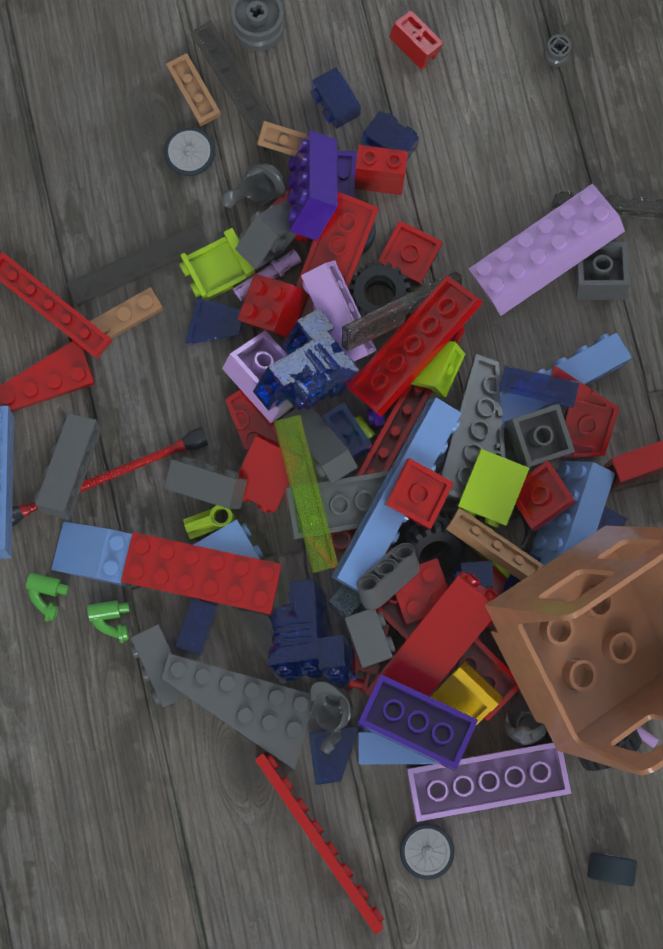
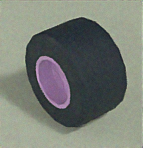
[587,852,637,886]

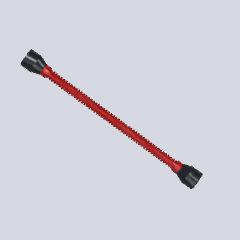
[12,427,208,527]

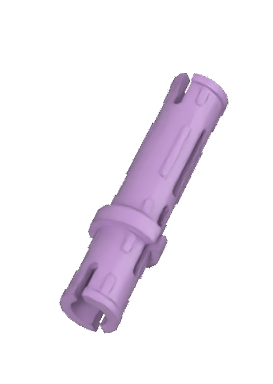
[233,249,302,302]

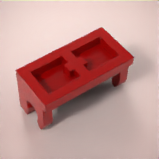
[389,10,444,70]

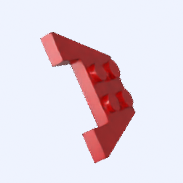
[547,365,620,459]

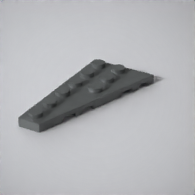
[440,354,505,501]
[161,653,311,770]

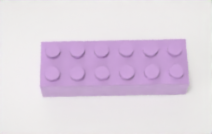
[469,183,625,316]
[406,742,571,822]

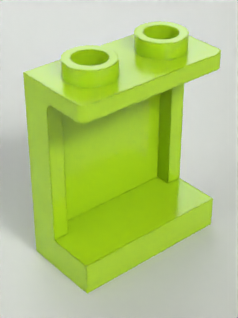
[179,228,255,303]
[411,341,465,398]
[456,449,529,528]

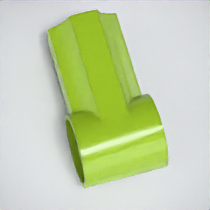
[183,505,235,540]

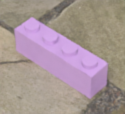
[301,260,377,366]

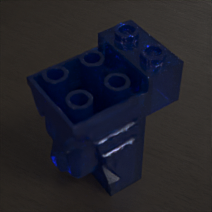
[253,308,359,411]
[267,579,356,685]

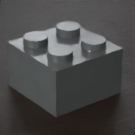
[235,202,297,269]
[575,242,629,300]
[505,404,575,467]
[344,609,395,670]

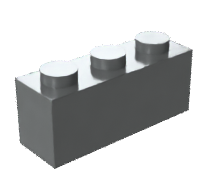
[164,456,248,509]
[130,624,187,708]

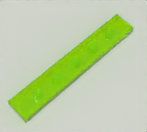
[274,415,338,573]

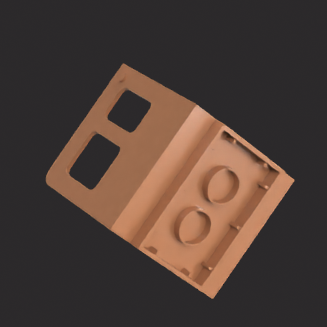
[485,526,663,775]

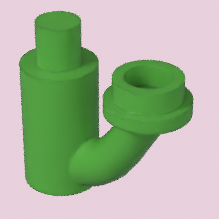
[26,572,69,622]
[87,600,130,643]

